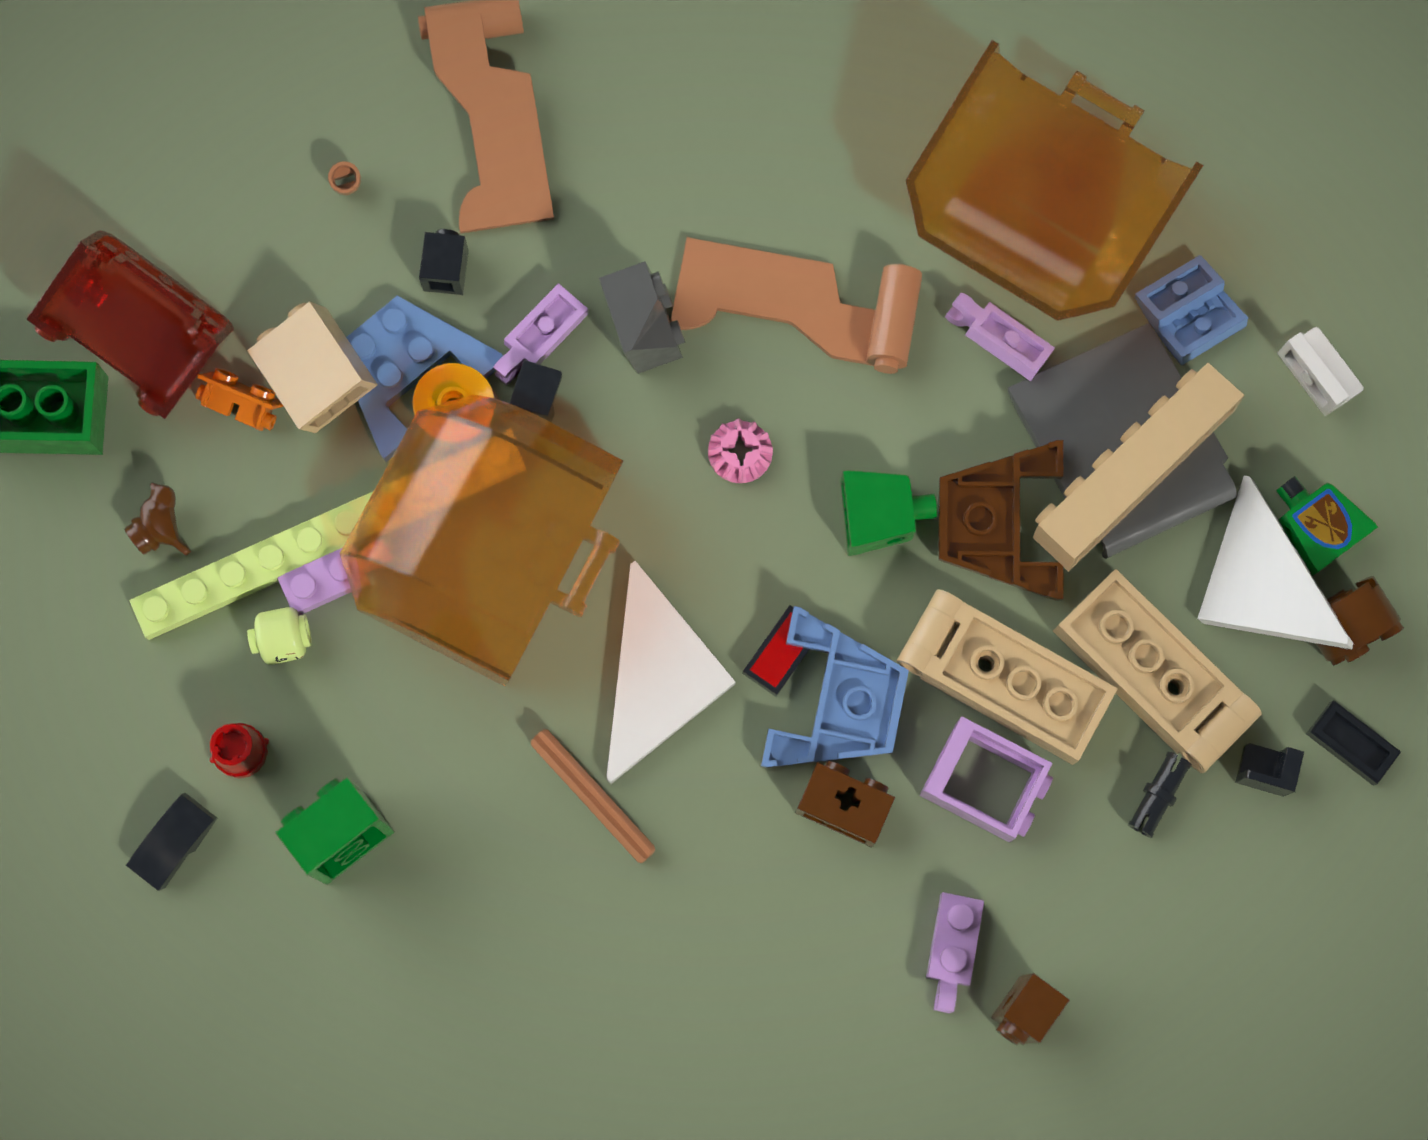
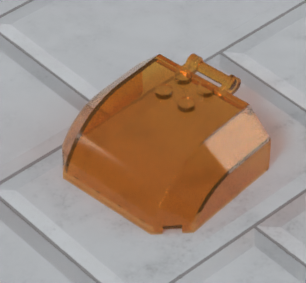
[905,40,1204,321]
[340,394,624,686]

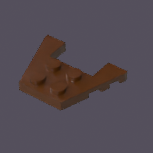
[938,440,1064,601]

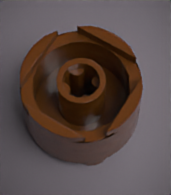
[1316,576,1404,666]

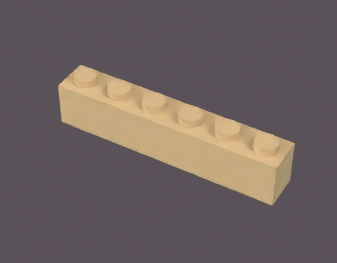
[1033,363,1244,571]

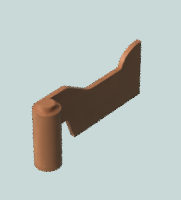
[418,0,554,234]
[670,237,922,374]

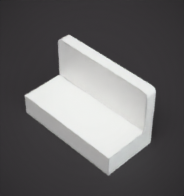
[1277,327,1364,416]

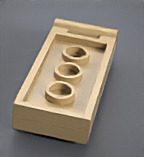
[1053,569,1262,773]
[896,589,1118,765]

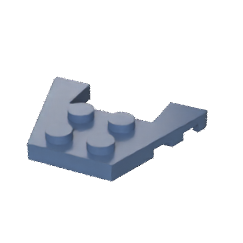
[346,296,503,462]
[761,606,909,768]

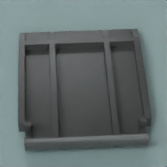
[1007,323,1237,559]

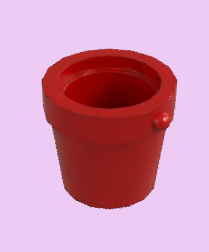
[209,723,269,778]

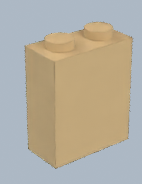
[247,301,378,433]

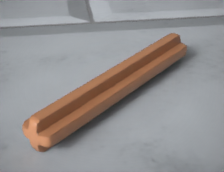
[531,729,655,863]

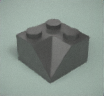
[599,261,685,374]

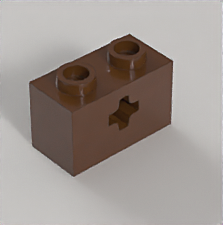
[795,761,895,848]
[991,973,1070,1045]

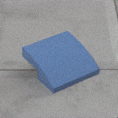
[1135,255,1248,366]

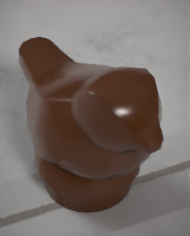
[124,482,191,556]

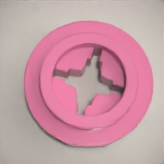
[708,418,773,483]

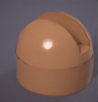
[328,161,361,195]

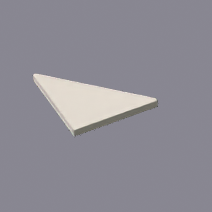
[1197,475,1354,649]
[606,561,736,784]

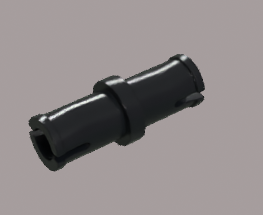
[1128,752,1192,838]

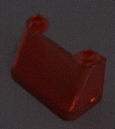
[26,230,234,419]

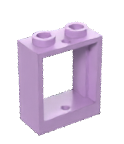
[919,716,1053,842]

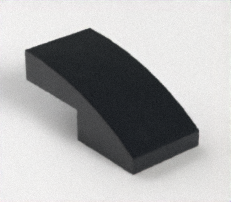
[126,793,217,891]

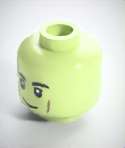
[247,607,312,665]

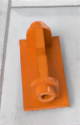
[195,368,284,431]

